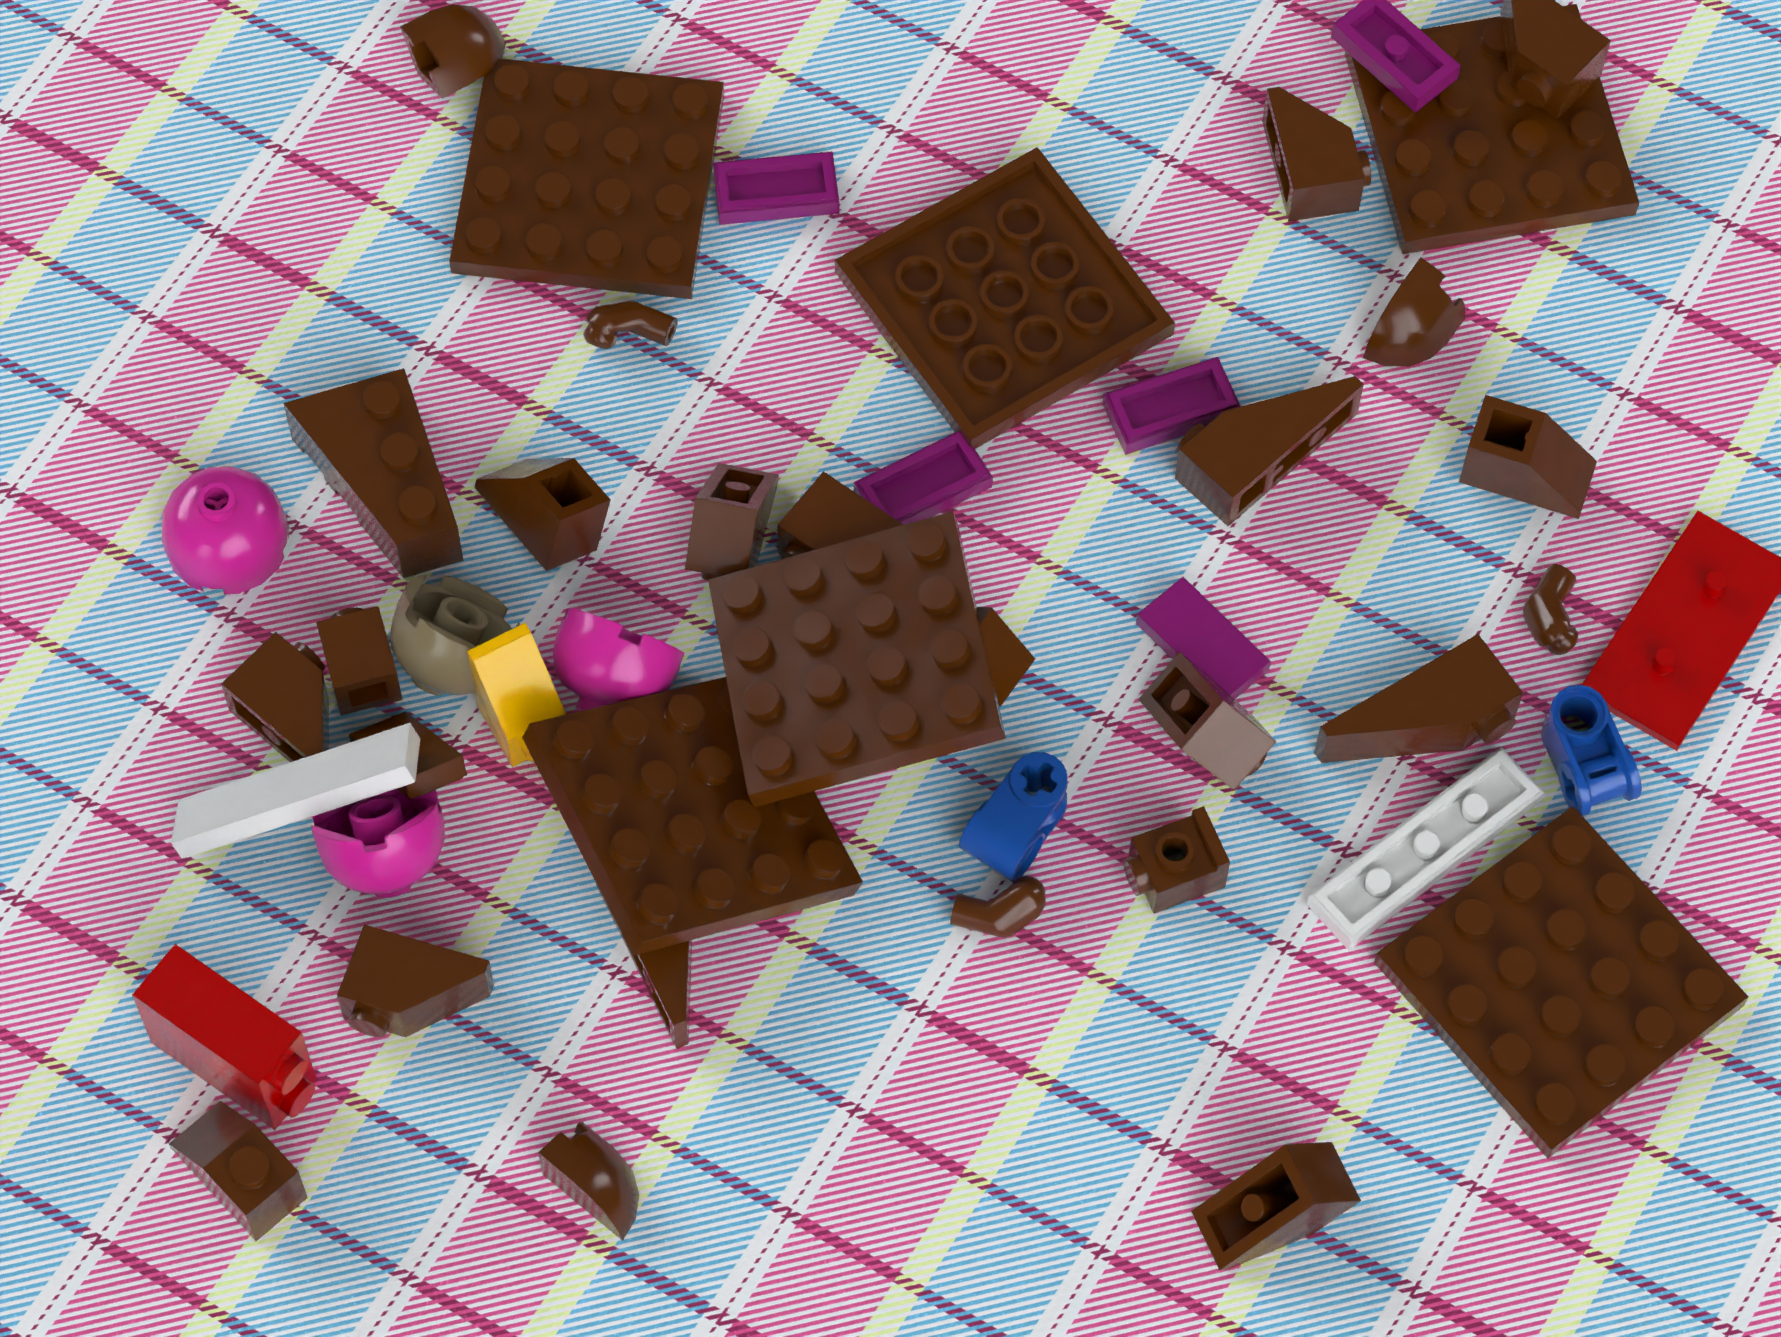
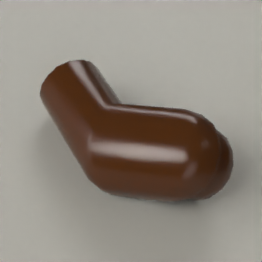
[583,301,678,349]
[1523,564,1578,655]
[950,876,1046,938]

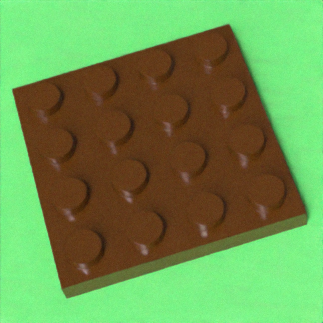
[1345,4,1640,254]
[449,58,724,299]
[835,147,1175,449]
[708,511,1006,807]
[522,677,863,956]
[1374,806,1749,1159]

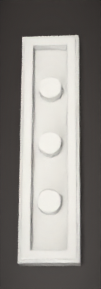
[171,723,420,859]
[1306,747,1545,951]

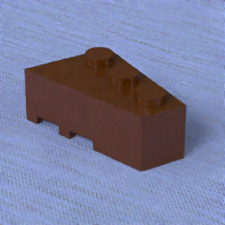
[283,368,464,578]

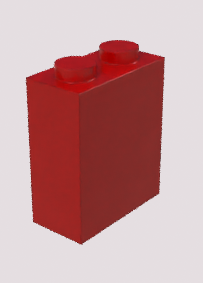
[132,944,317,1130]

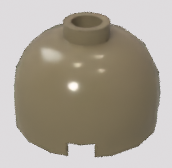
[390,575,520,695]

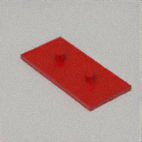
[1581,511,1781,751]

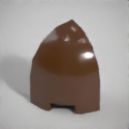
[400,4,506,99]
[1363,257,1466,367]
[538,1122,639,1241]

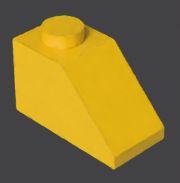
[467,623,566,767]

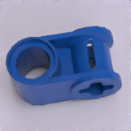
[1541,685,1642,816]
[959,752,1068,882]

